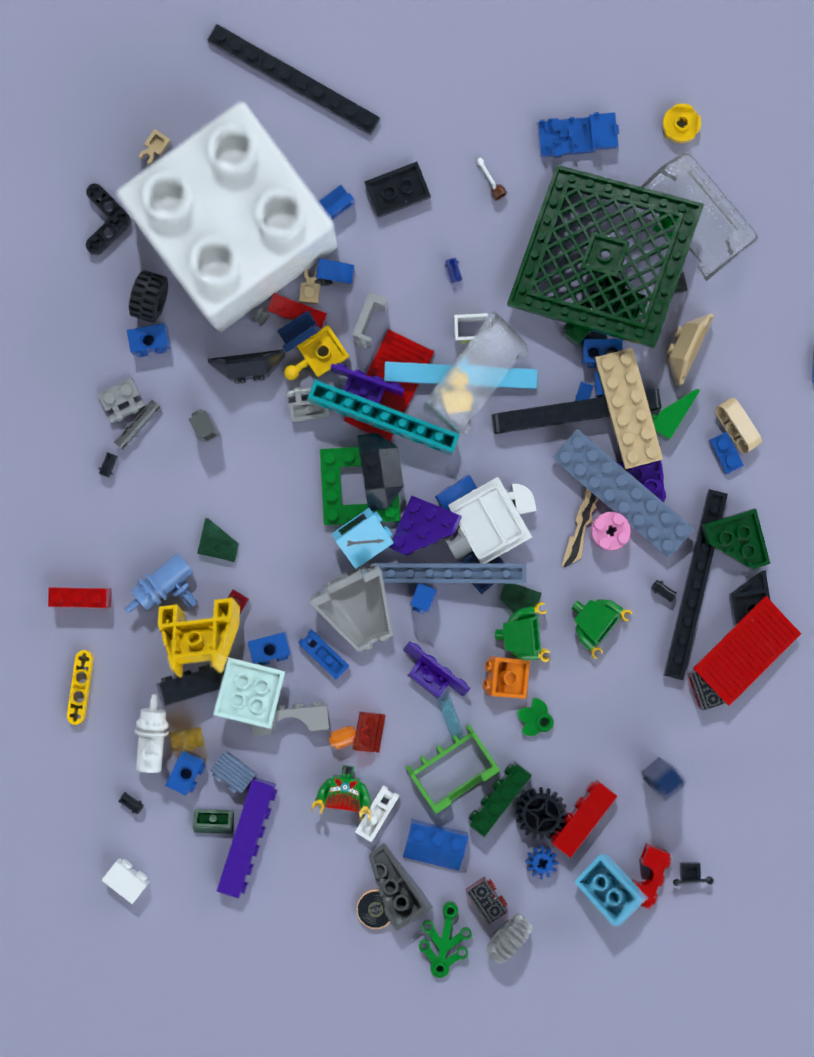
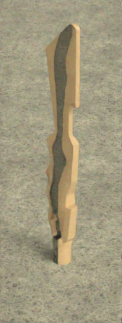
[562,488,599,567]

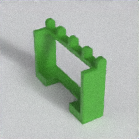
[406,724,500,814]

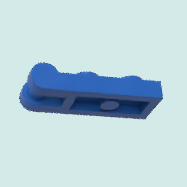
[298,629,350,680]

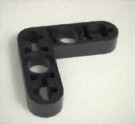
[86,183,132,255]

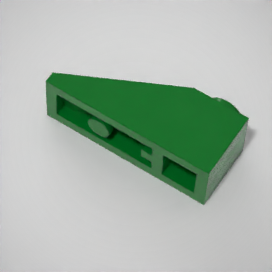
[652,389,700,441]

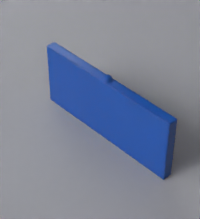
[575,382,593,401]

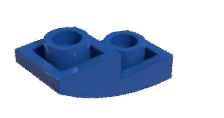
[316,258,354,284]
[435,475,477,510]

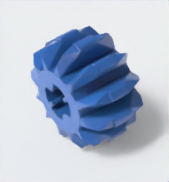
[525,845,559,879]

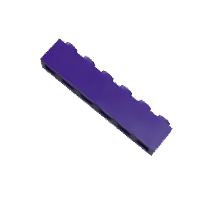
[216,777,278,898]

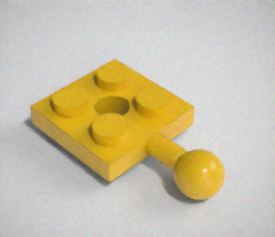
[284,325,350,380]

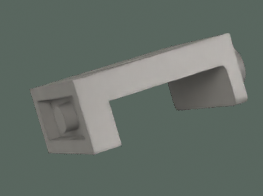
[352,292,388,349]

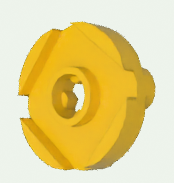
[662,103,701,143]

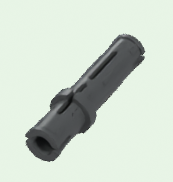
[114,400,161,450]

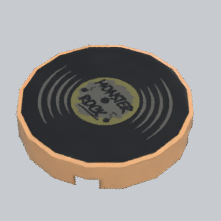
[357,889,390,929]

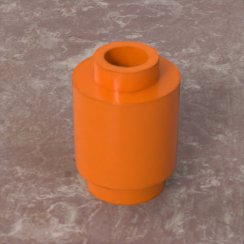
[328,725,359,750]

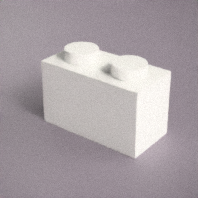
[102,858,150,904]

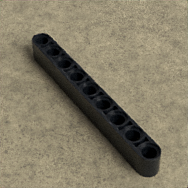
[491,389,662,434]

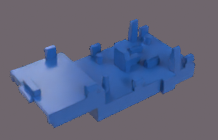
[537,112,619,158]

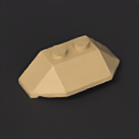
[666,313,714,387]

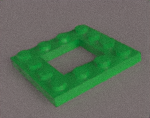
[320,445,400,525]

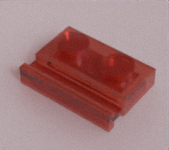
[353,711,386,753]

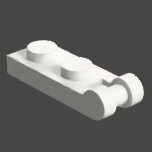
[355,785,400,842]

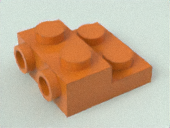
[483,656,530,699]

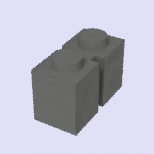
[188,409,221,443]

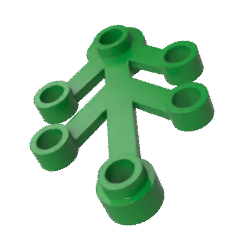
[419,901,472,978]

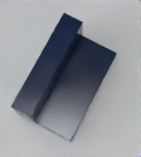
[277,310,321,353]

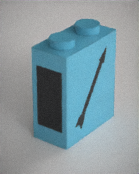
[331,508,393,569]

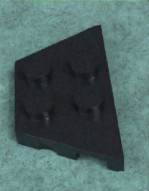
[729,570,771,626]

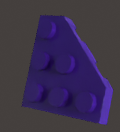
[619,444,666,502]
[388,495,462,556]

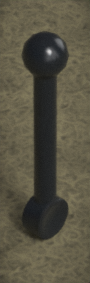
[673,876,714,886]

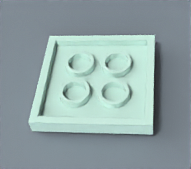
[214,657,285,729]

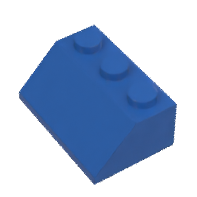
[403,819,469,871]

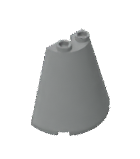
[310,564,393,652]

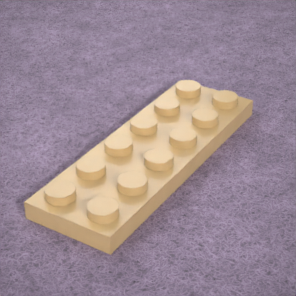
[594,347,663,469]

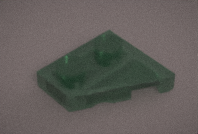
[197,518,240,562]
[499,583,542,613]

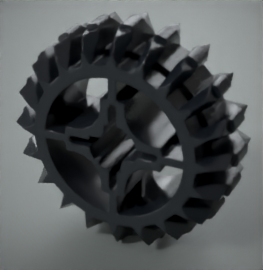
[515,787,568,840]

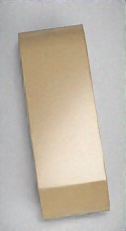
[715,398,762,454]

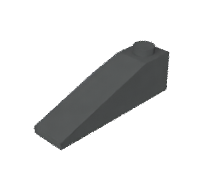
[369,843,433,931]

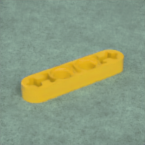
[67,650,94,725]

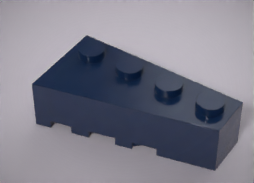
[642,757,686,801]

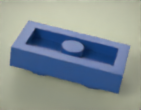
[708,432,744,474]

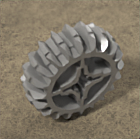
[486,914,532,963]

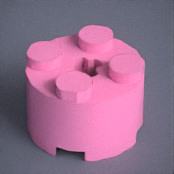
[589,512,631,551]

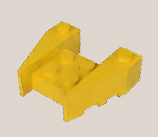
[158,598,240,677]

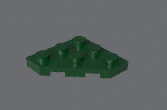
[702,509,771,569]

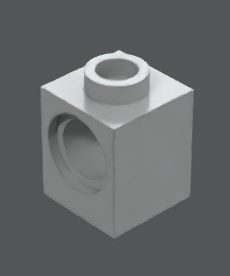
[444,525,473,560]

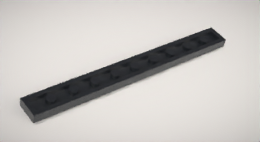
[207,24,380,136]
[663,489,728,680]

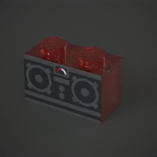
[687,671,725,711]
[466,876,508,925]

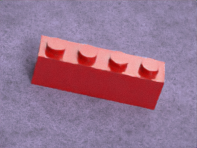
[550,780,618,858]

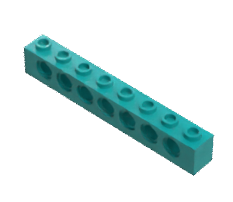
[307,380,460,455]

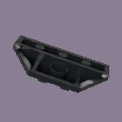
[207,349,286,384]
[357,433,404,511]

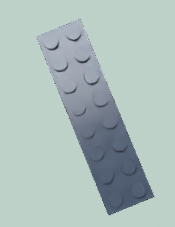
[552,429,694,558]

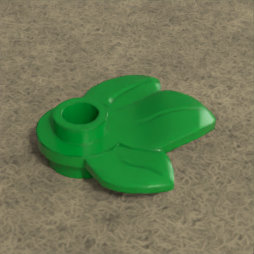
[517,698,554,736]

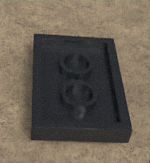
[364,161,431,218]

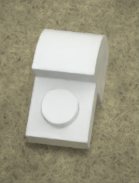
[506,484,537,514]

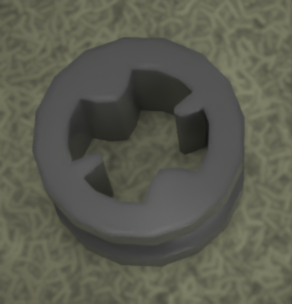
[252,307,270,327]

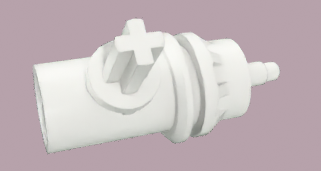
[134,694,169,773]

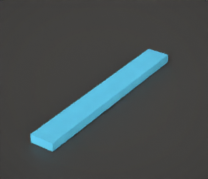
[384,362,538,389]

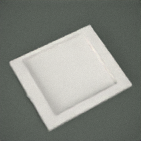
[448,477,532,563]

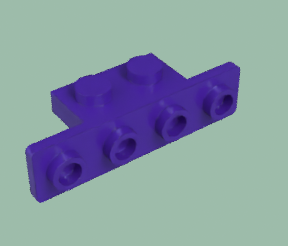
[330,363,404,404]
[403,641,471,699]

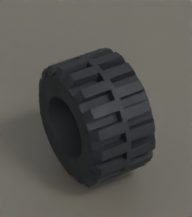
[129,270,168,323]

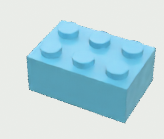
[574,854,647,926]

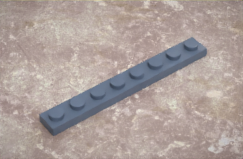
[372,563,526,583]

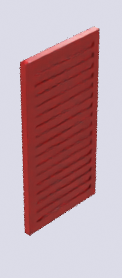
[343,329,435,442]
[693,596,802,706]

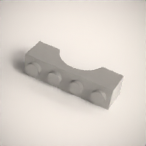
[251,702,330,736]

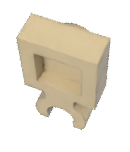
[139,129,171,165]
[299,269,320,304]

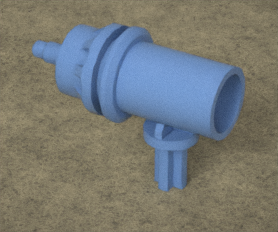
[124,553,198,613]

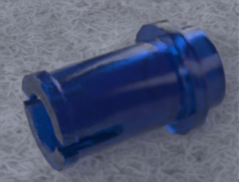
[445,258,463,283]

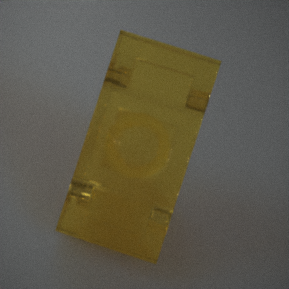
[169,727,205,751]

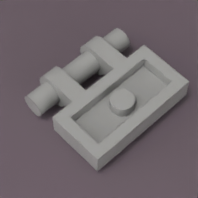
[97,377,146,423]
[287,385,330,423]

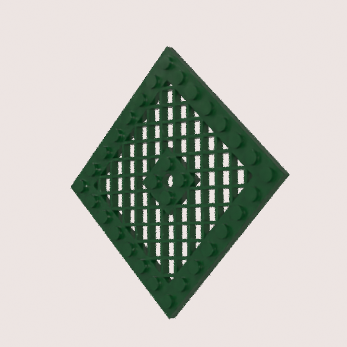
[507,165,704,349]

